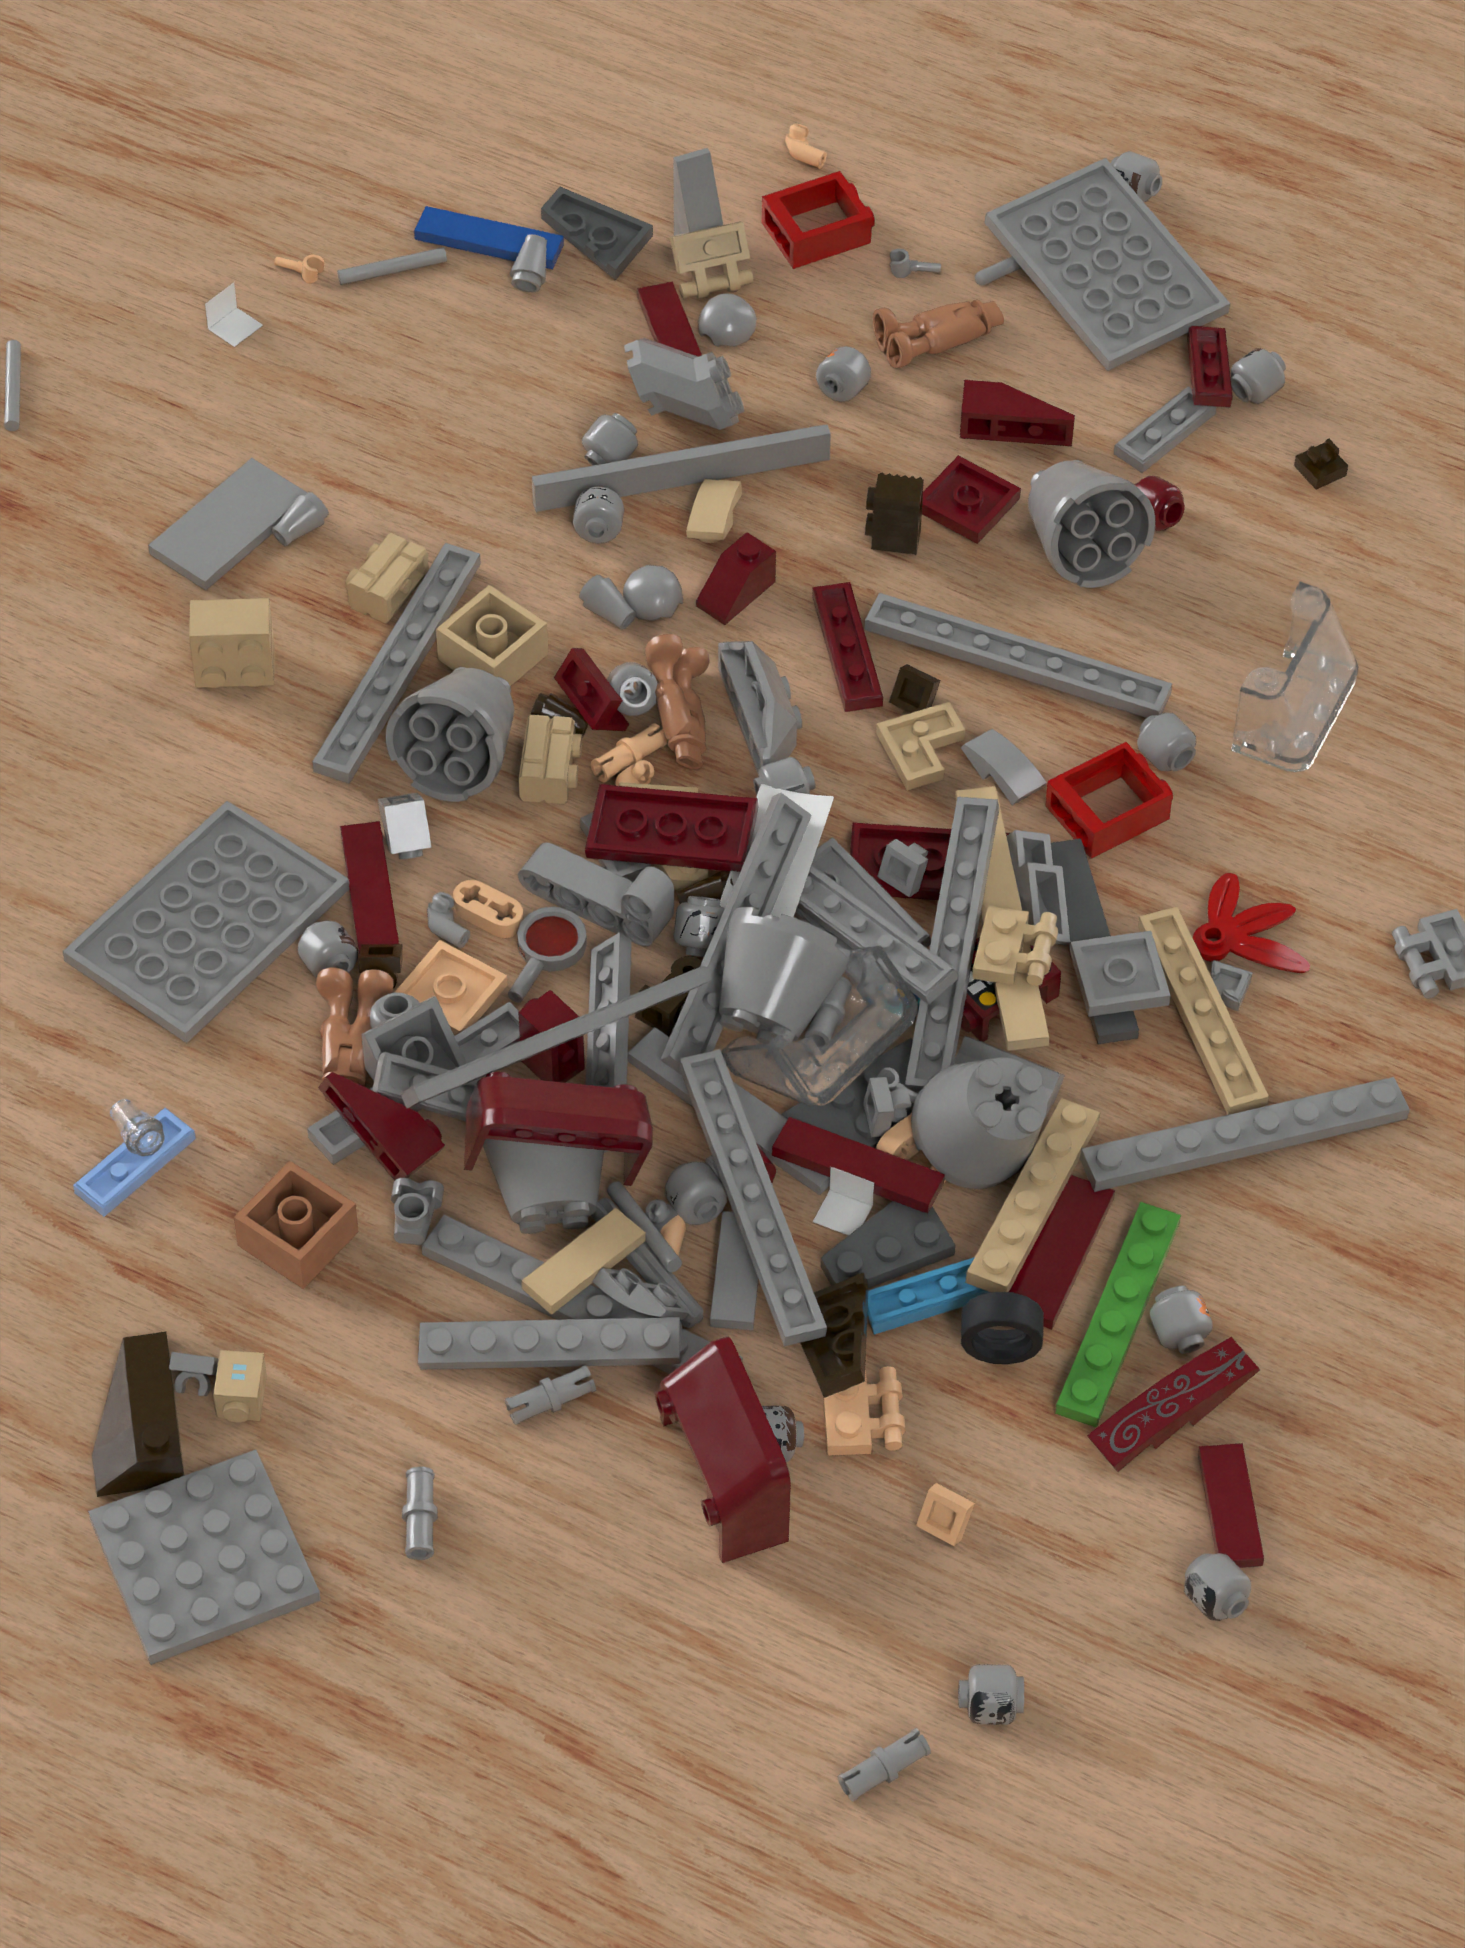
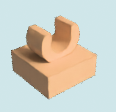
[916,1483,975,1546]

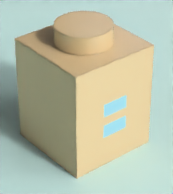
[213,1350,267,1423]

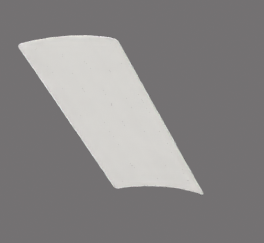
[720,784,834,918]

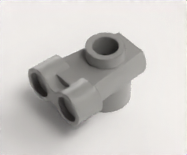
[391,1178,444,1245]

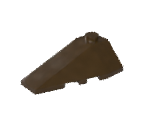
[92,1331,185,1497]

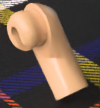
[785,123,827,169]
[615,760,655,786]

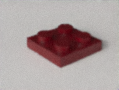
[922,455,1021,544]

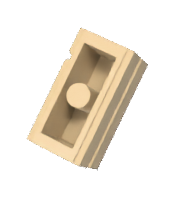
[345,533,429,623]
[519,715,582,804]

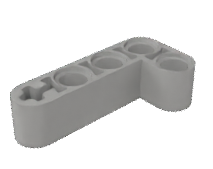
[518,843,674,946]

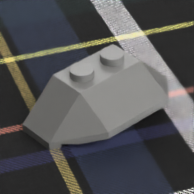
[718,641,802,773]

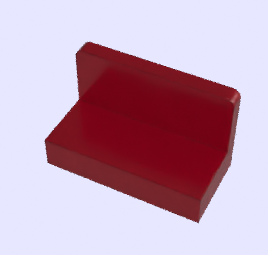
[554,648,629,731]

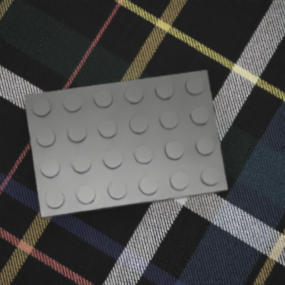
[984,158,1230,371]
[63,801,349,1043]

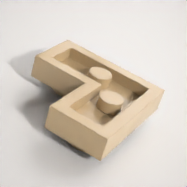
[876,701,965,791]

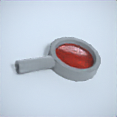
[508,907,587,1003]

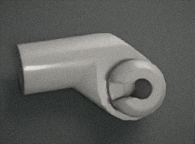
[427,892,470,949]

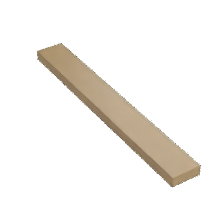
[956,786,1049,1051]

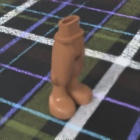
[873,299,1004,368]
[645,634,710,770]
[316,967,393,1103]

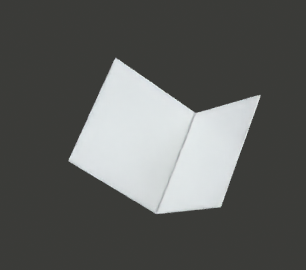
[205,283,263,347]
[813,1167,874,1236]

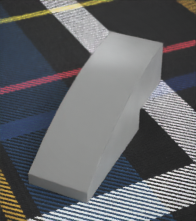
[1006,830,1070,945]

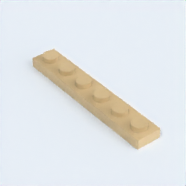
[1138,907,1269,1115]
[965,1098,1100,1293]

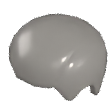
[698,293,757,347]
[623,565,683,621]

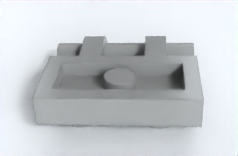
[1392,909,1465,999]

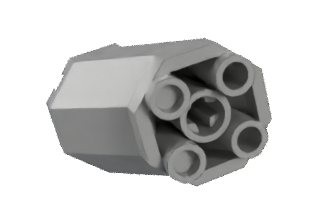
[624,338,744,430]

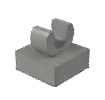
[878,839,928,897]
[863,1077,911,1137]
[169,1352,219,1396]

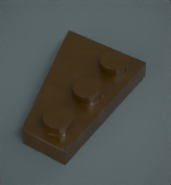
[800,1272,869,1398]

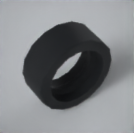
[961,1292,1044,1365]

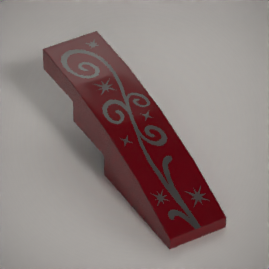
[1087,1337,1260,1472]

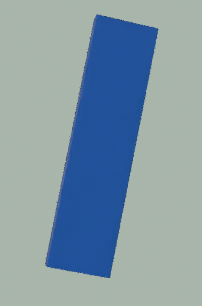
[414,206,564,270]

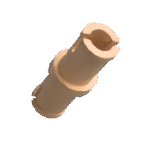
[591,723,668,783]

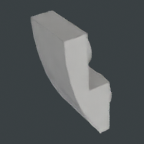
[961,729,1047,805]
[592,1268,689,1319]

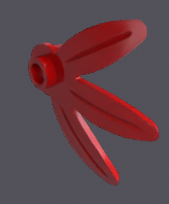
[1193,873,1310,973]

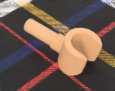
[274,254,324,284]

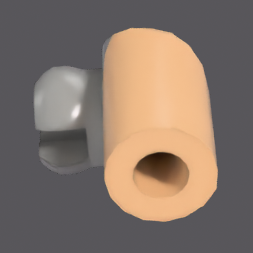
[645,1199,686,1256]

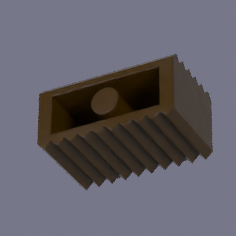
[865,472,924,555]

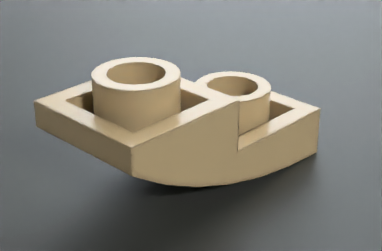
[686,479,742,543]

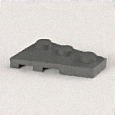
[541,187,653,280]
[821,1201,956,1288]

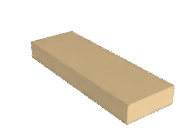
[522,1208,646,1315]

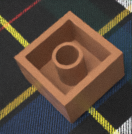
[234,1160,359,1289]

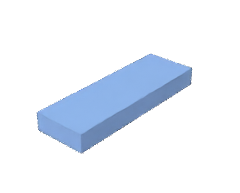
[73,1108,196,1217]

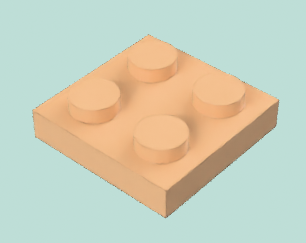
[395,940,508,1036]

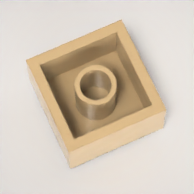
[436,585,548,686]
[189,598,275,688]

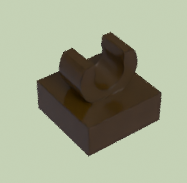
[1294,438,1348,490]
[889,664,941,713]
[359,944,403,989]

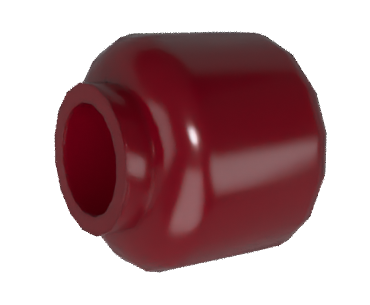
[1134,475,1185,531]

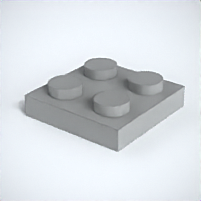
[1070,931,1170,1017]

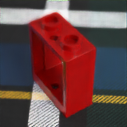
[762,171,875,269]
[1045,742,1173,859]

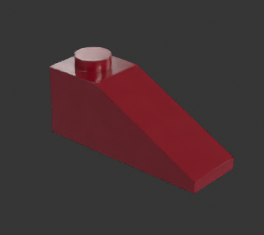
[960,380,1075,447]
[318,1072,445,1181]

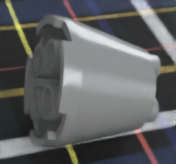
[1028,460,1155,588]
[386,667,514,802]
[719,907,851,1048]
[911,1057,1047,1189]
[483,1139,604,1234]

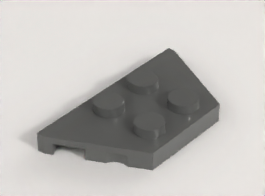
[782,1038,919,1149]

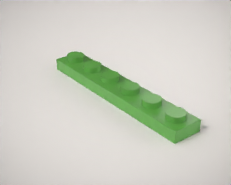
[1055,1202,1181,1428]

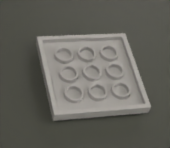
[88,1449,321,1665]

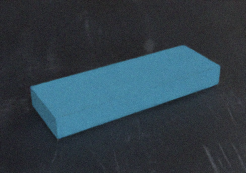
[867,1257,991,1335]

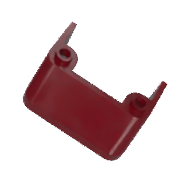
[464,1072,653,1186]
[655,1336,791,1563]

